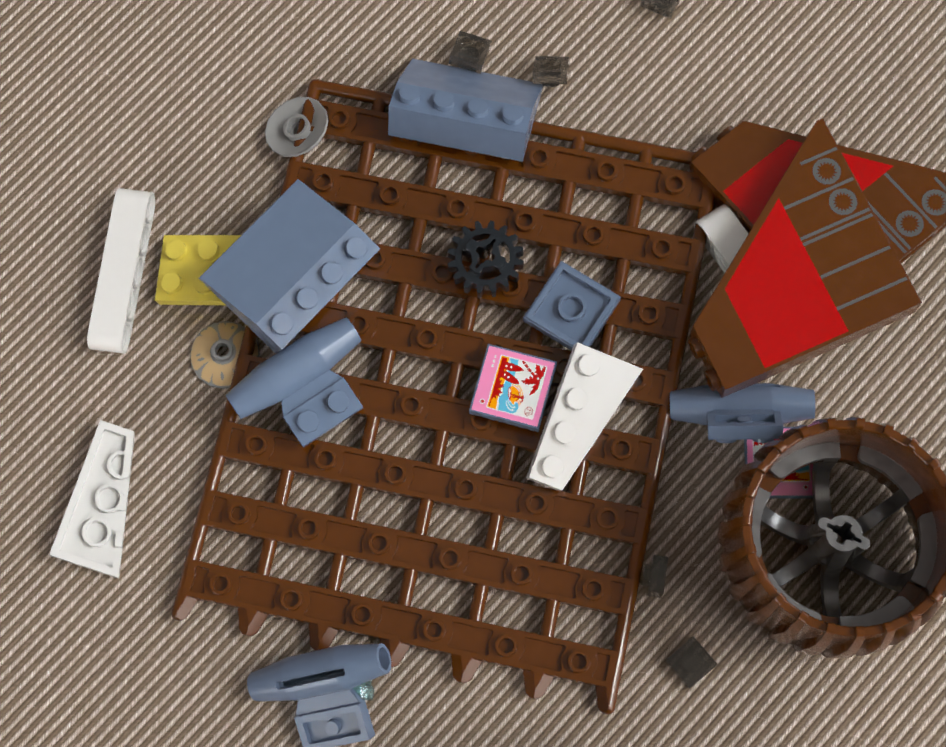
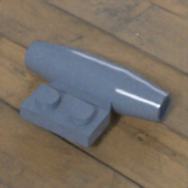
[225,317,363,448]
[670,383,815,444]
[247,643,391,747]

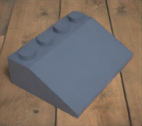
[388,58,543,162]
[199,179,380,353]

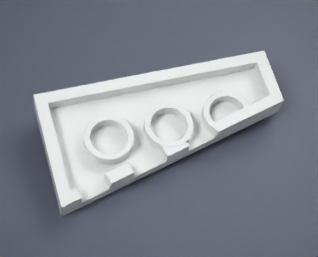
[526,343,643,491]
[49,420,135,579]

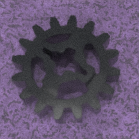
[447,220,524,298]

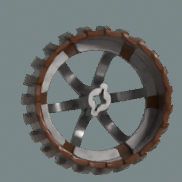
[718,417,946,658]

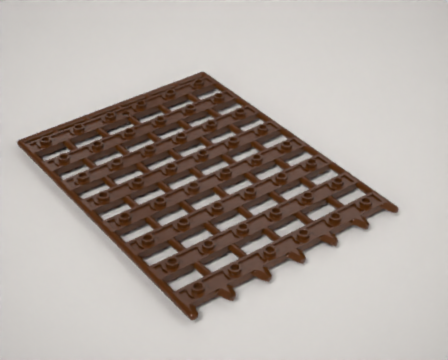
[171,79,715,715]

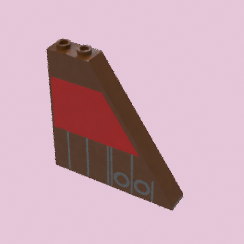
[688,118,922,398]
[689,121,946,264]

